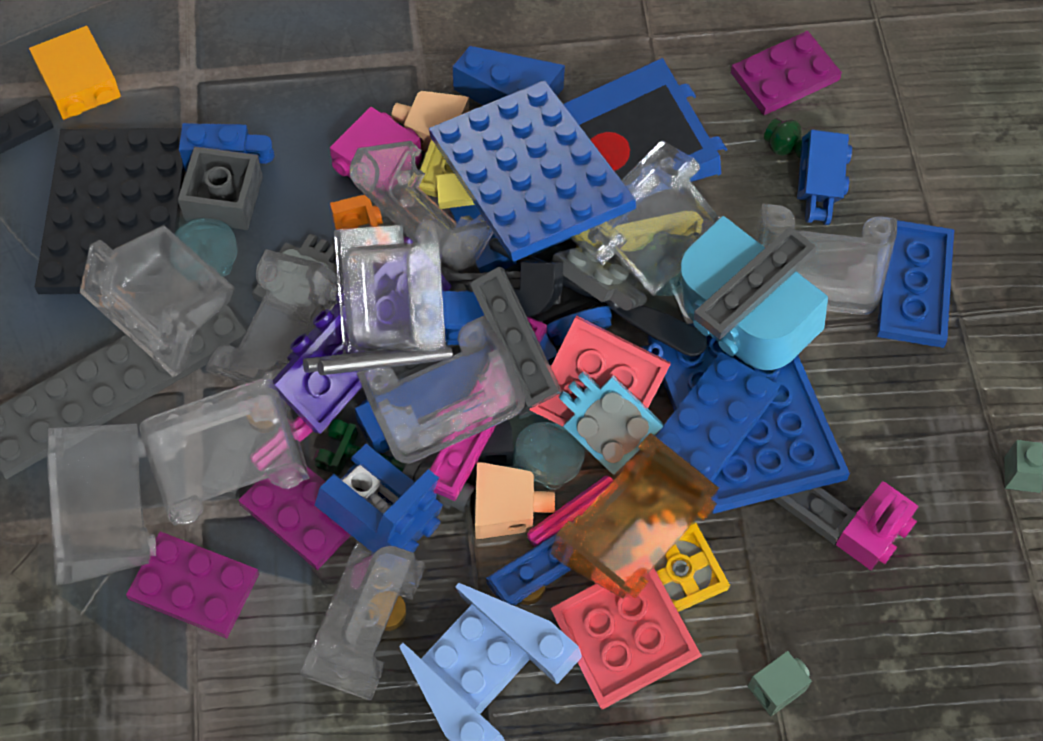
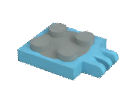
[558,371,663,475]

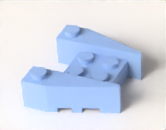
[399,583,582,741]

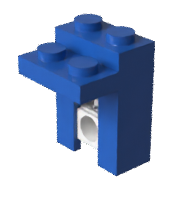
[314,444,443,568]

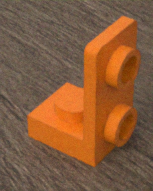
[330,194,391,261]

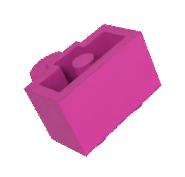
[836,481,919,570]

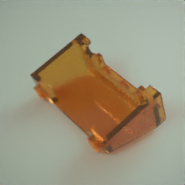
[551,433,719,600]

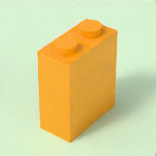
[29,26,121,120]

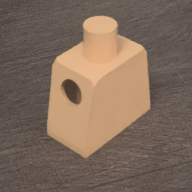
[391,91,469,152]
[475,463,555,539]

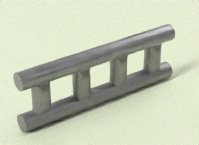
[303,345,453,375]

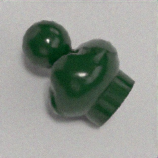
[764,118,802,158]

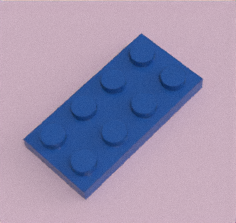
[877,219,954,348]
[644,352,780,493]

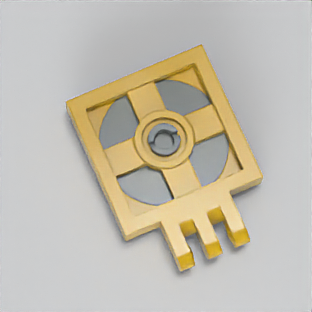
[631,511,730,612]

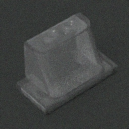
[570,140,720,296]
[80,225,235,377]
[334,225,446,354]
[301,541,425,701]

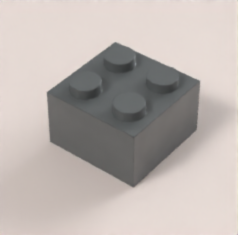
[178,146,263,230]

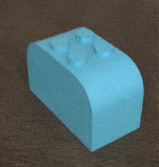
[681,216,828,370]

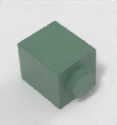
[1004,440,1043,493]
[747,651,812,716]

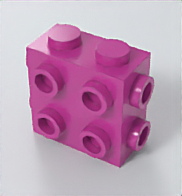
[330,107,422,198]

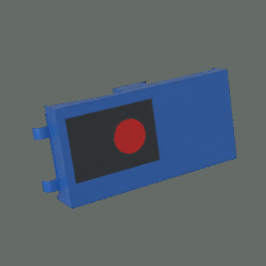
[449,58,727,273]

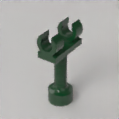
[313,419,411,475]

